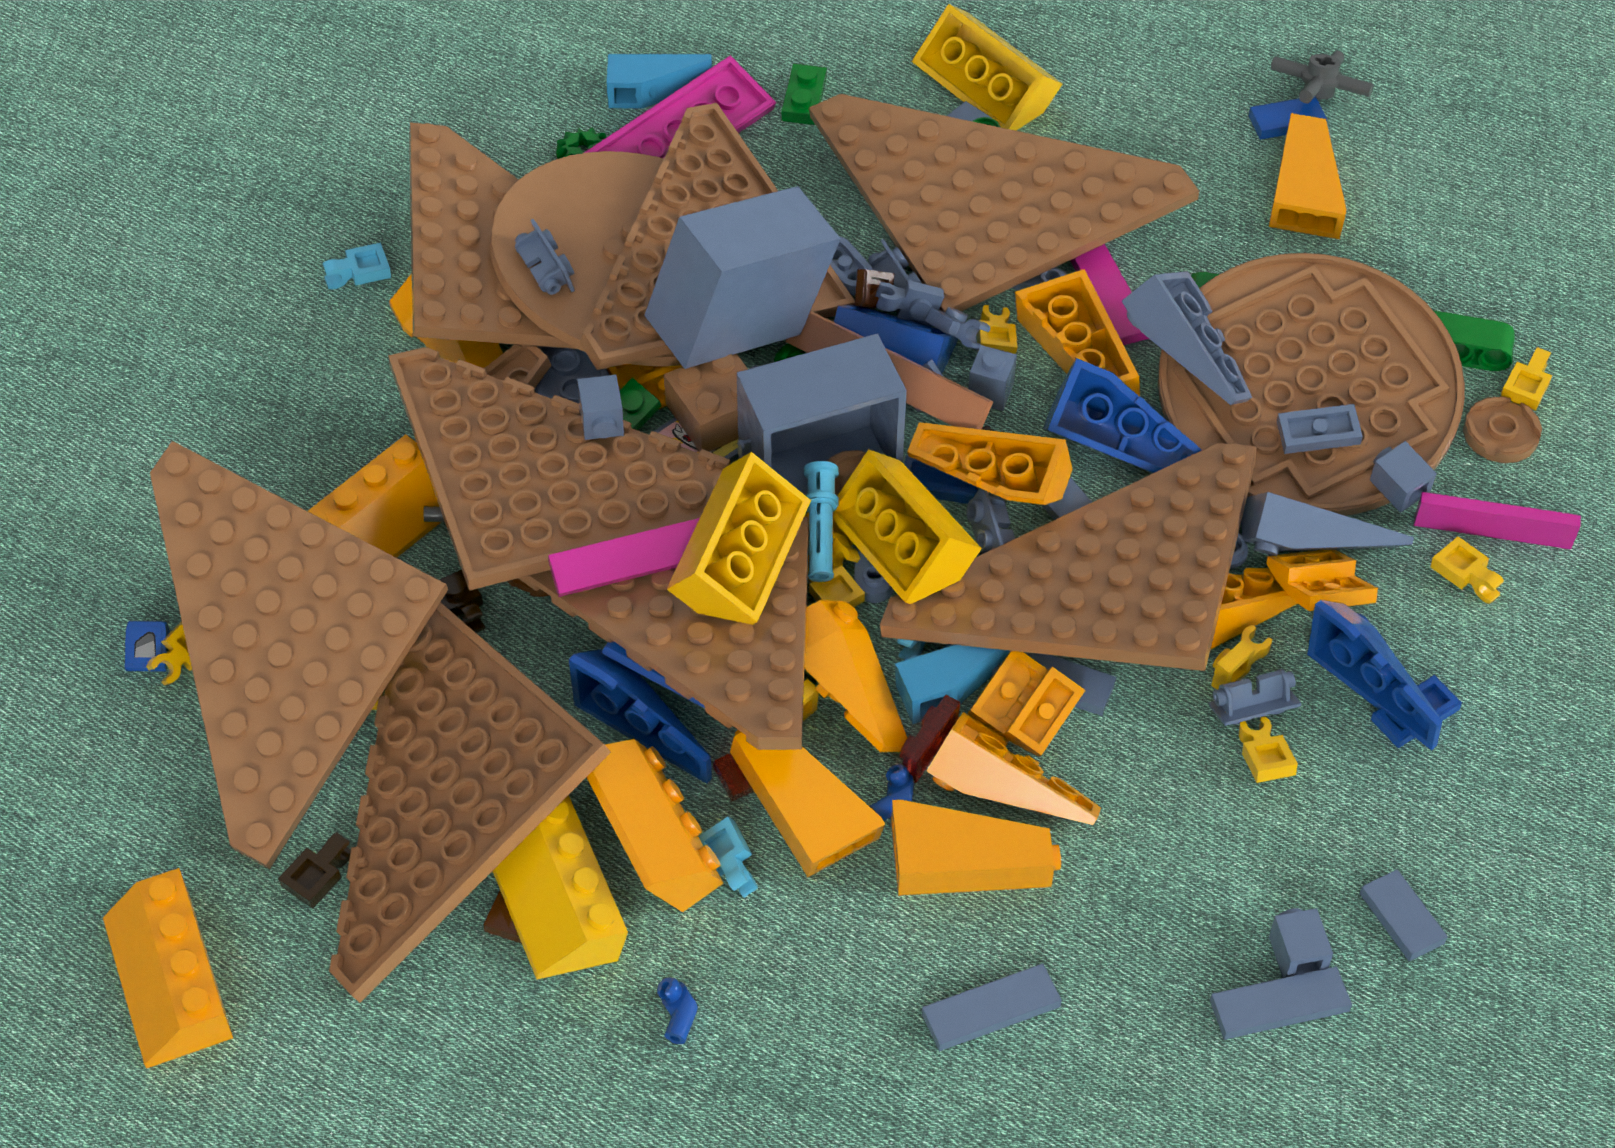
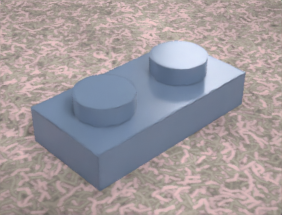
[1276,404,1363,454]

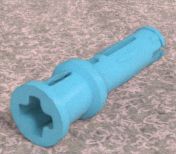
[804,461,839,582]

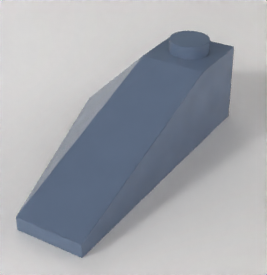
[1122,271,1252,405]
[1241,492,1414,556]

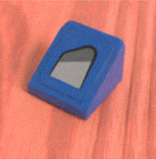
[125,621,170,672]

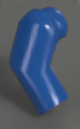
[869,764,914,821]
[657,977,698,1045]

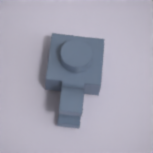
[876,280,944,326]
[925,307,991,350]

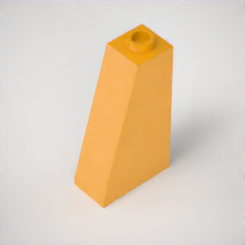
[1269,113,1347,240]
[730,730,885,877]
[891,799,1061,896]

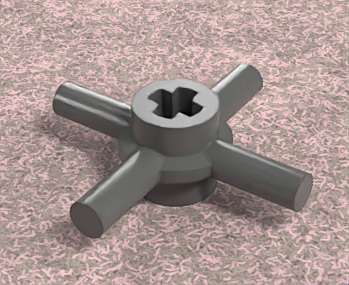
[1271,51,1374,103]

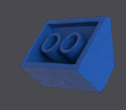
[834,305,958,374]

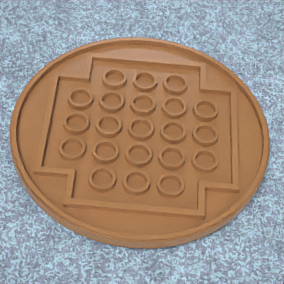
[490,151,681,366]
[1158,253,1465,516]

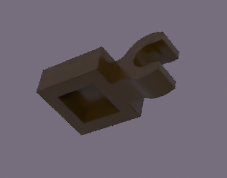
[439,569,485,633]
[278,832,351,909]

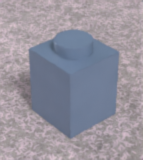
[968,345,1017,411]
[577,375,624,440]
[1370,441,1437,513]
[1269,908,1333,978]

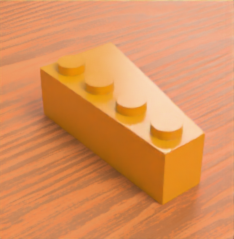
[1015,269,1140,396]

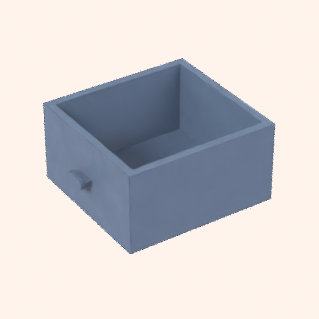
[644,186,841,369]
[737,333,907,495]

